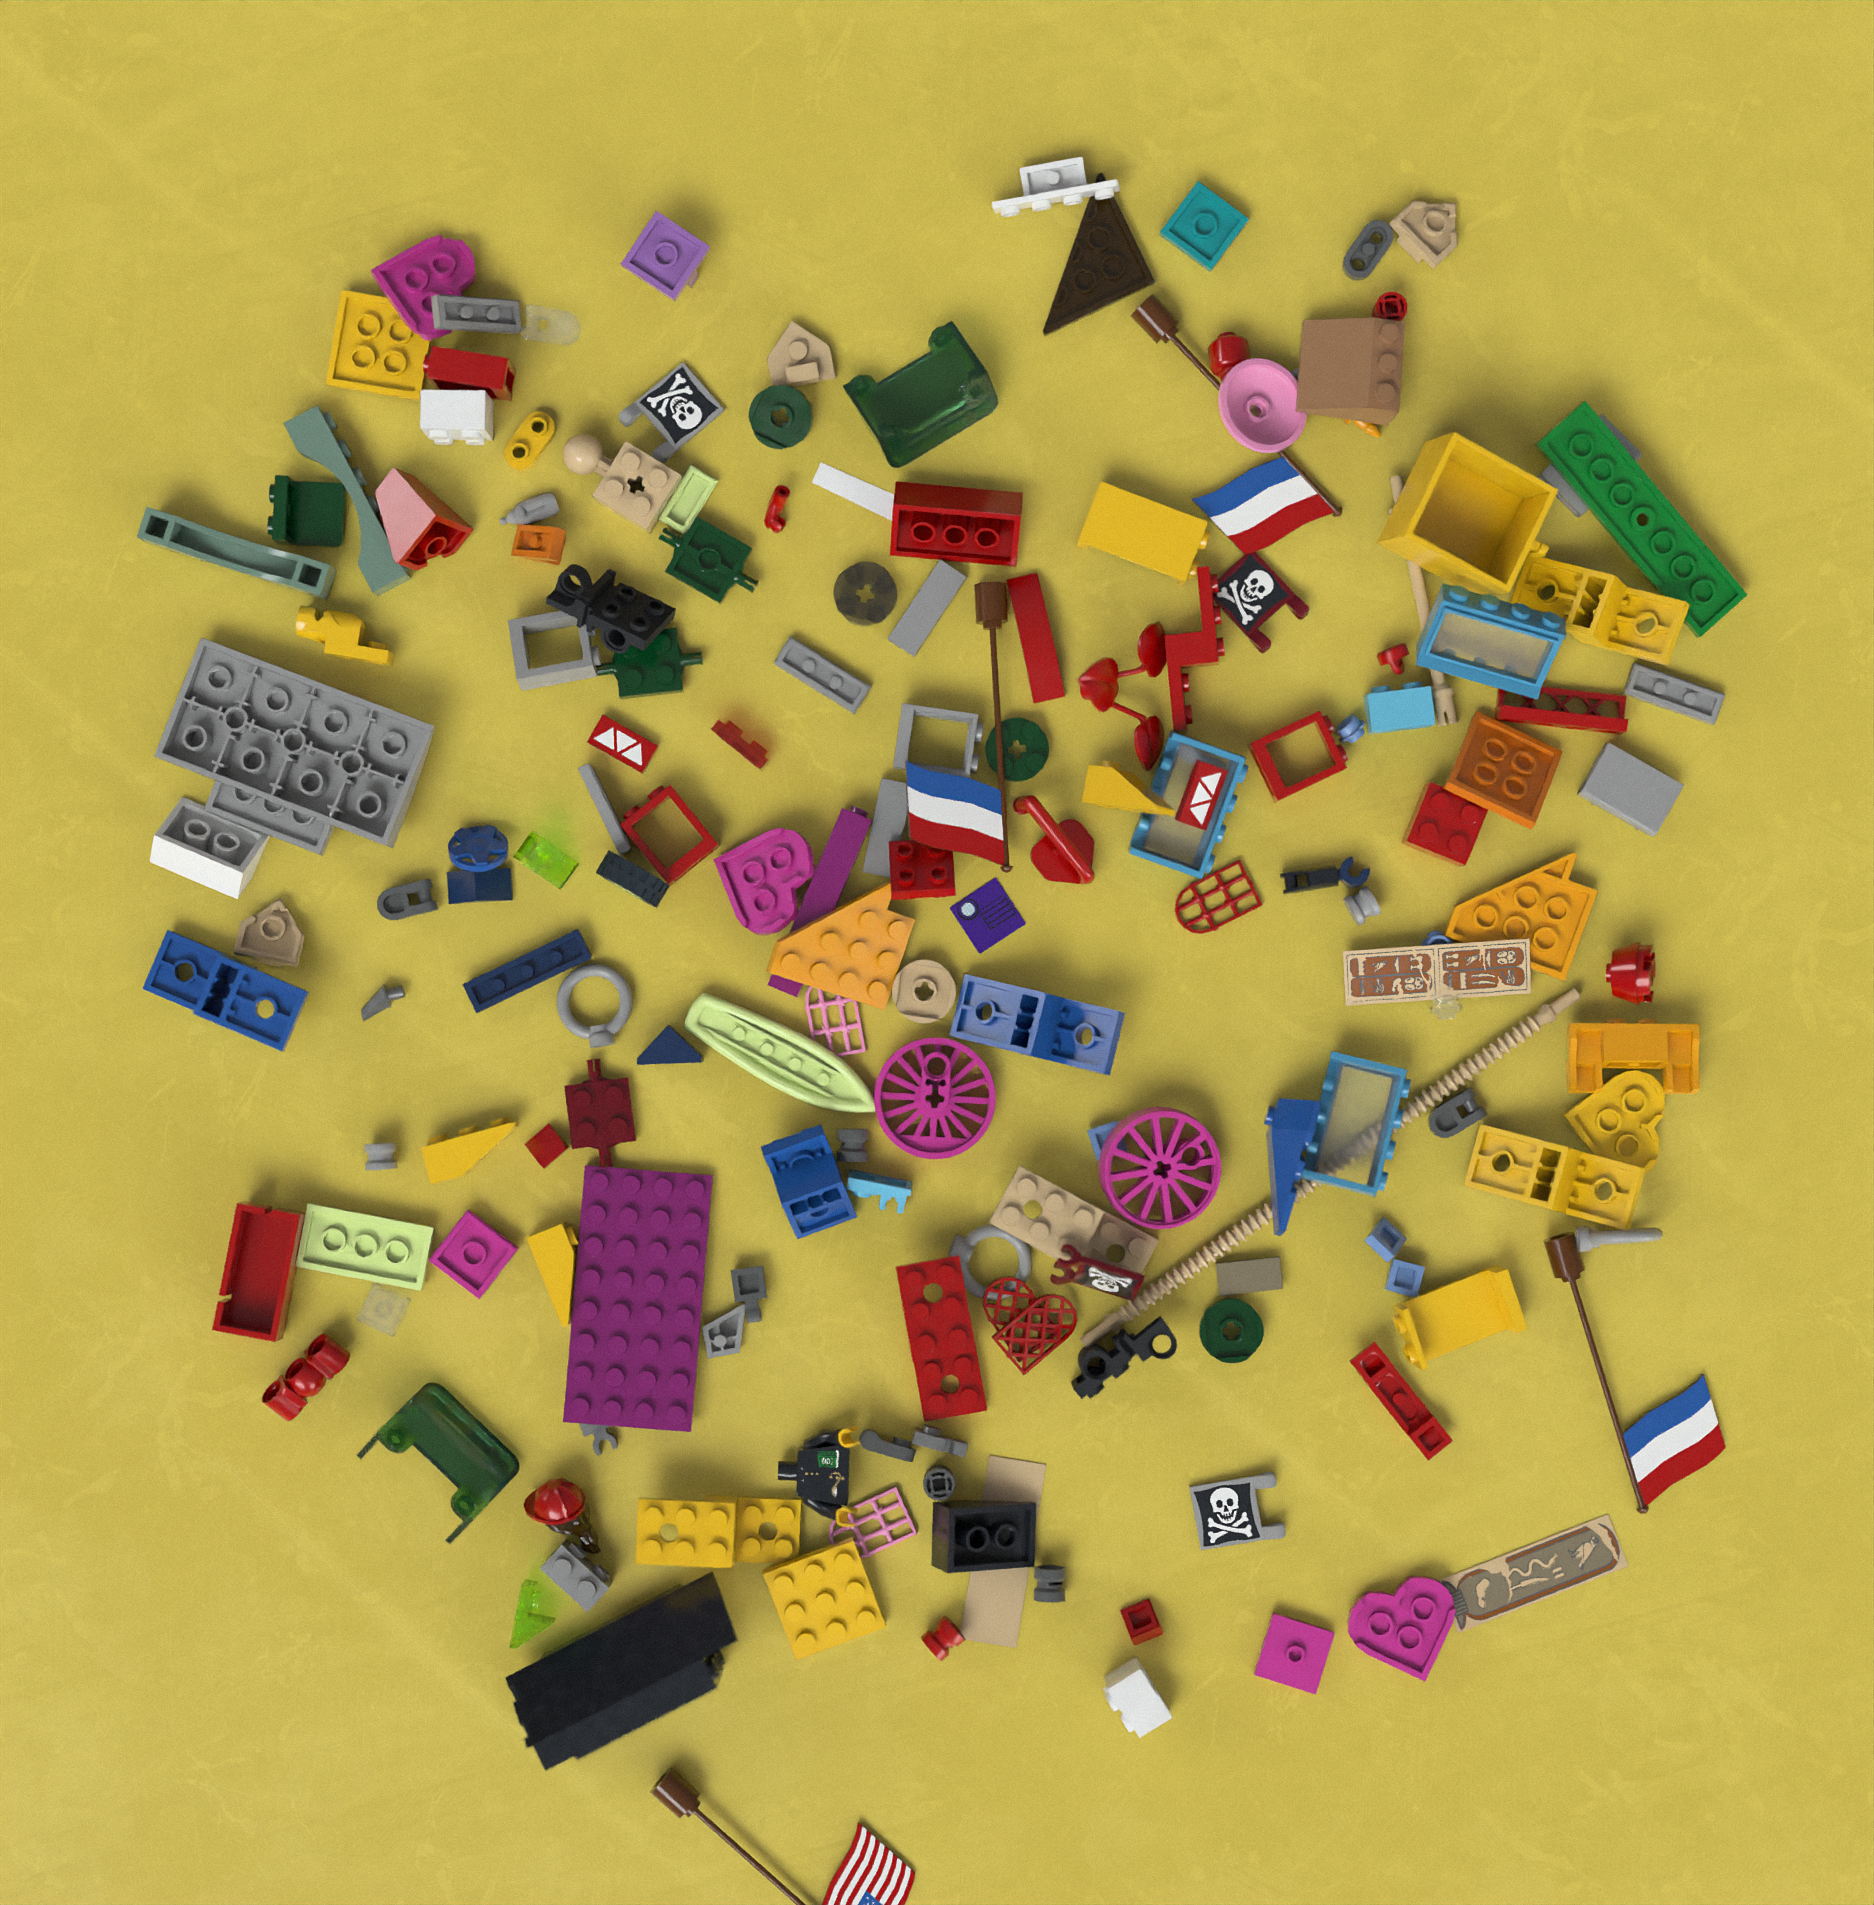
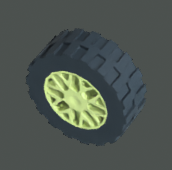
[595,850,669,908]

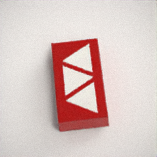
[587,714,659,774]
[1175,759,1228,831]

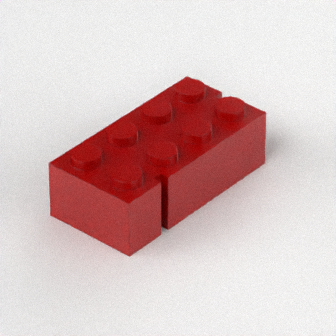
[212,1201,306,1342]

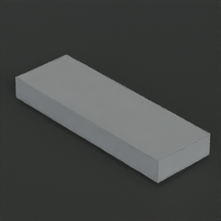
[431,294,522,334]
[888,559,967,657]
[774,636,871,715]
[1622,663,1725,725]
[578,764,633,856]
[862,778,908,878]

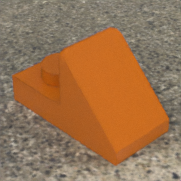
[511,524,566,565]

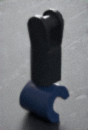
[1280,857,1370,894]

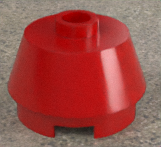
[1606,942,1656,1005]

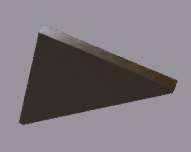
[1043,173,1155,336]

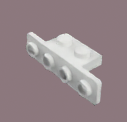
[992,157,1120,217]

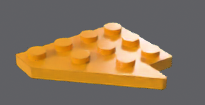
[1444,853,1598,981]

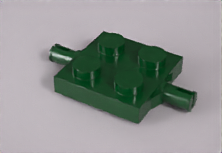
[658,517,759,604]
[596,628,703,699]

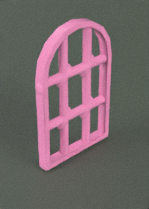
[805,986,866,1058]
[829,1486,917,1558]

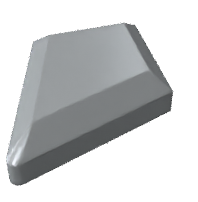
[702,1304,746,1359]

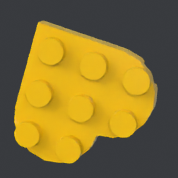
[1562,1070,1666,1174]

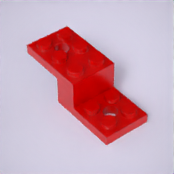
[896,1255,987,1422]

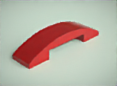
[1006,573,1065,704]
[1349,1341,1453,1461]

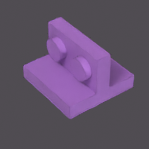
[621,211,710,302]

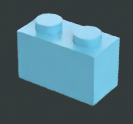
[1363,682,1436,735]

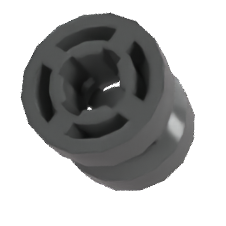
[837,1129,868,1162]
[923,1465,955,1501]
[1034,1565,1066,1603]

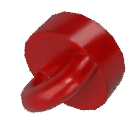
[1376,643,1410,675]

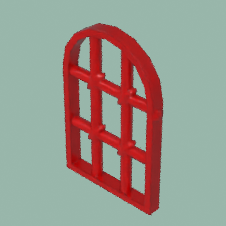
[1174,860,1263,934]

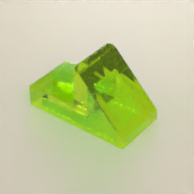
[513,831,579,890]
[509,1579,556,1649]

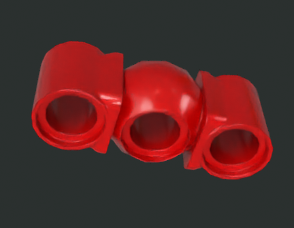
[262,1333,350,1421]

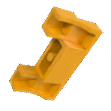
[1566,1019,1700,1094]

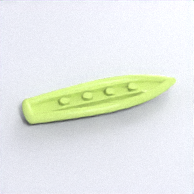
[684,992,875,1113]

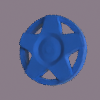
[448,825,509,872]

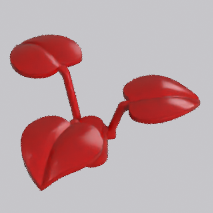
[1077,621,1167,772]

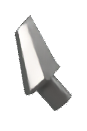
[361,984,405,1021]

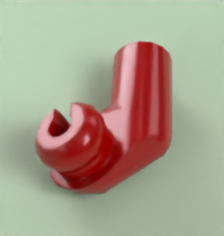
[764,485,790,533]

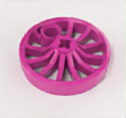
[1099,1106,1221,1229]

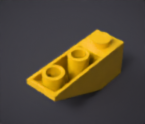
[421,1117,519,1184]

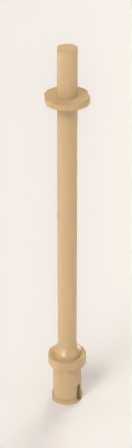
[1388,475,1458,727]

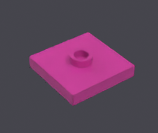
[429,1209,519,1299]
[1254,1612,1335,1694]

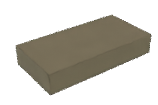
[1215,1256,1283,1296]

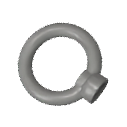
[557,964,632,1048]
[948,1224,1032,1300]
[1576,1226,1663,1252]

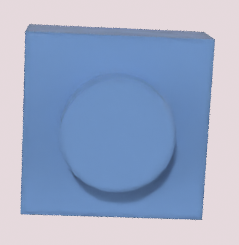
[1087,1120,1128,1161]
[1364,1217,1407,1262]
[1384,1258,1425,1297]

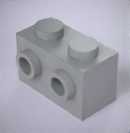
[540,1539,613,1612]

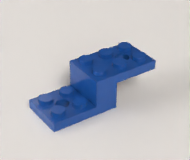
[142,930,309,1051]
[949,974,1125,1075]

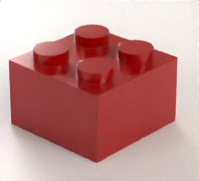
[1401,782,1488,867]

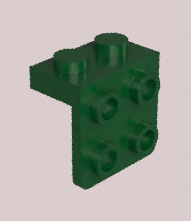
[267,475,346,547]

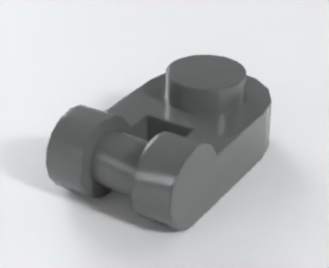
[377,879,438,920]
[1428,1087,1487,1138]
[859,1429,916,1462]

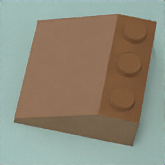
[1295,317,1405,426]

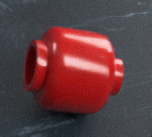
[1208,332,1251,380]

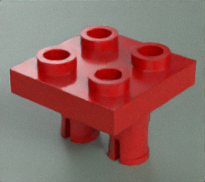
[888,840,956,900]

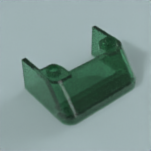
[357,1382,520,1544]

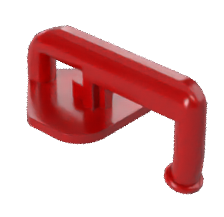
[1013,795,1095,884]

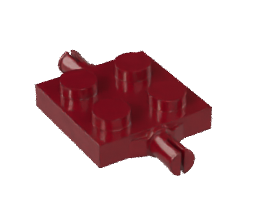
[564,1059,636,1168]

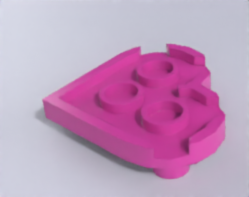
[371,235,476,341]
[714,828,815,936]
[1347,1575,1455,1681]

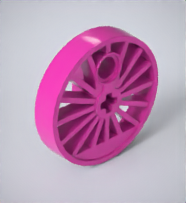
[874,1038,996,1159]

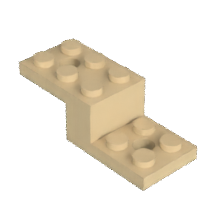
[989,1165,1159,1274]

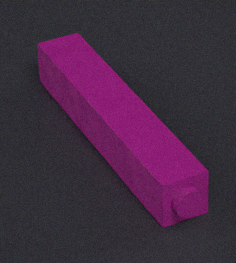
[767,805,872,998]

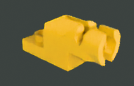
[296,605,394,666]

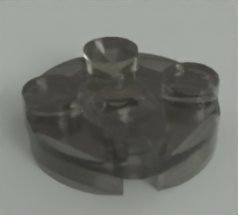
[833,562,897,627]

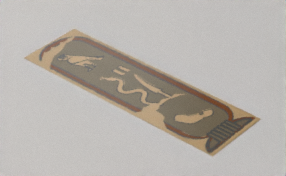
[1439,1514,1628,1633]

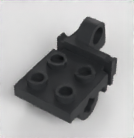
[546,564,676,654]
[1071,1316,1177,1399]

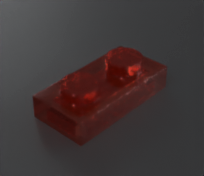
[711,719,770,772]

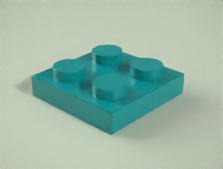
[1159,181,1249,272]

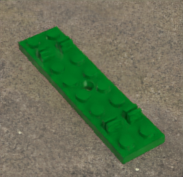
[1534,401,1747,637]

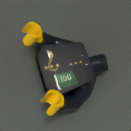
[778,1426,860,1527]

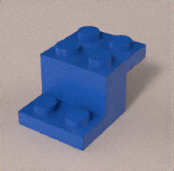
[761,1124,857,1239]

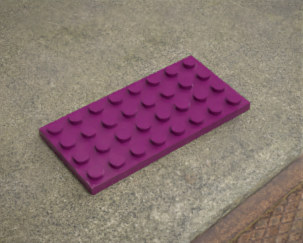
[563,1165,713,1432]

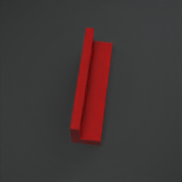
[1495,687,1628,735]

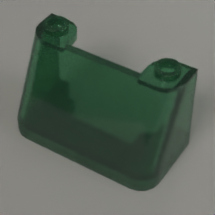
[843,321,998,468]

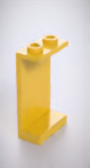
[1077,481,1211,585]
[1392,1265,1528,1370]

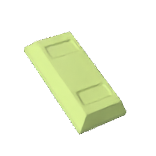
[658,465,718,534]

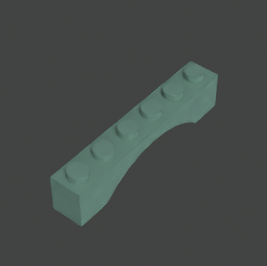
[283,406,411,596]
[137,507,337,600]

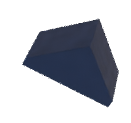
[447,868,513,904]
[637,1025,704,1065]

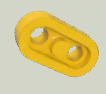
[504,412,556,471]

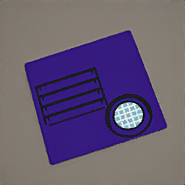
[950,878,1026,954]

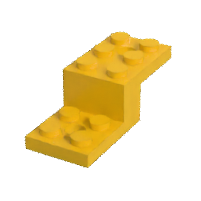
[1510,556,1690,665]
[1464,1124,1646,1230]
[635,1495,802,1568]

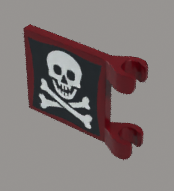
[1213,552,1309,654]
[1050,1244,1145,1301]

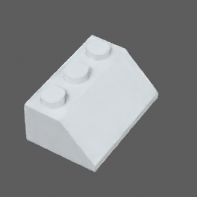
[150,797,270,899]

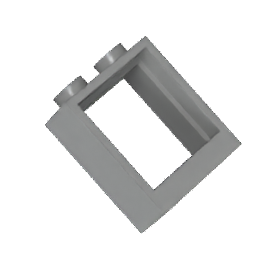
[508,611,601,691]
[893,703,984,778]

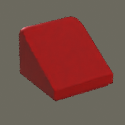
[525,1124,570,1169]
[1120,1598,1163,1645]

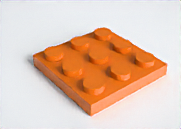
[1444,711,1563,830]

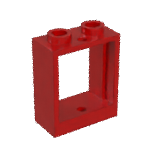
[423,346,516,402]
[1247,710,1348,803]
[620,785,720,886]

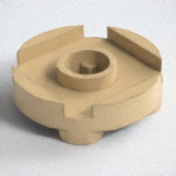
[892,960,956,1023]

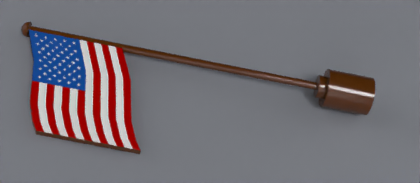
[650,1767,915,1905]

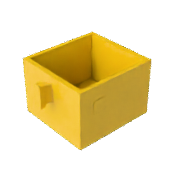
[1376,432,1558,596]

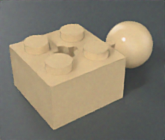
[563,434,682,534]

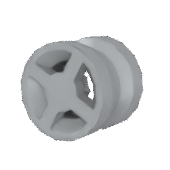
[1343,886,1381,926]
[364,1143,398,1170]

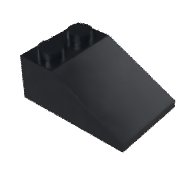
[931,1500,1036,1573]

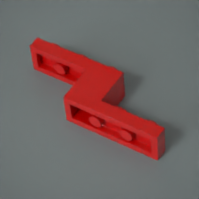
[1164,566,1225,733]

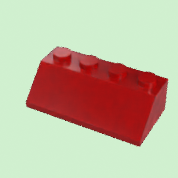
[890,481,1023,567]

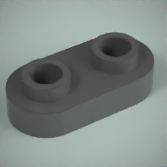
[1342,220,1394,281]

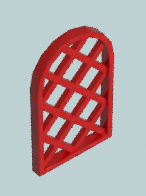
[982,1276,1057,1362]
[991,1293,1077,1375]

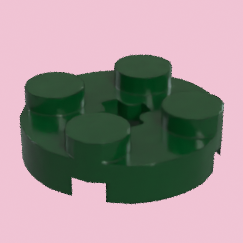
[748,384,813,449]
[985,718,1049,782]
[1199,1298,1264,1363]

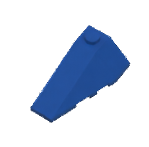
[1264,1098,1322,1236]

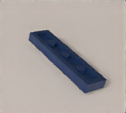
[462,929,593,1013]

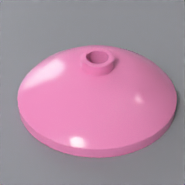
[1218,358,1307,453]

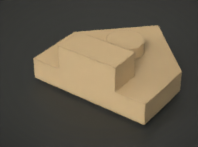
[1389,200,1458,270]
[767,321,836,387]
[233,898,305,968]

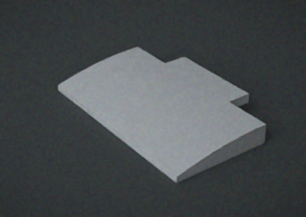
[154,638,435,856]

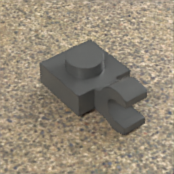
[731,1266,767,1323]

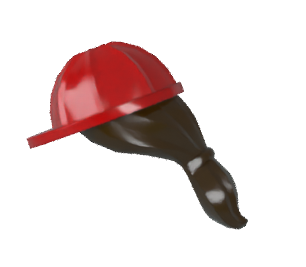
[524,1478,601,1554]

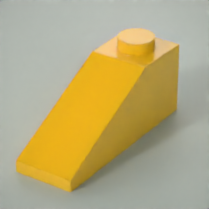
[1082,761,1175,817]
[526,1221,579,1327]

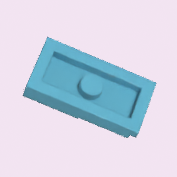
[846,1169,913,1213]

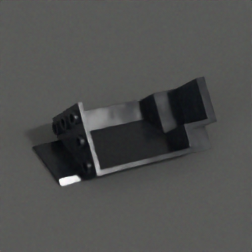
[505,1572,738,1771]

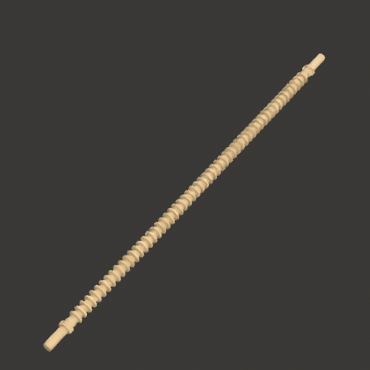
[1080,988,1581,1347]

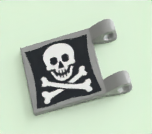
[619,362,724,464]
[1189,1472,1286,1550]

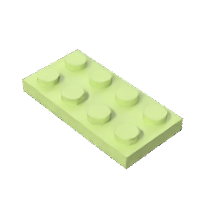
[295,1203,435,1291]

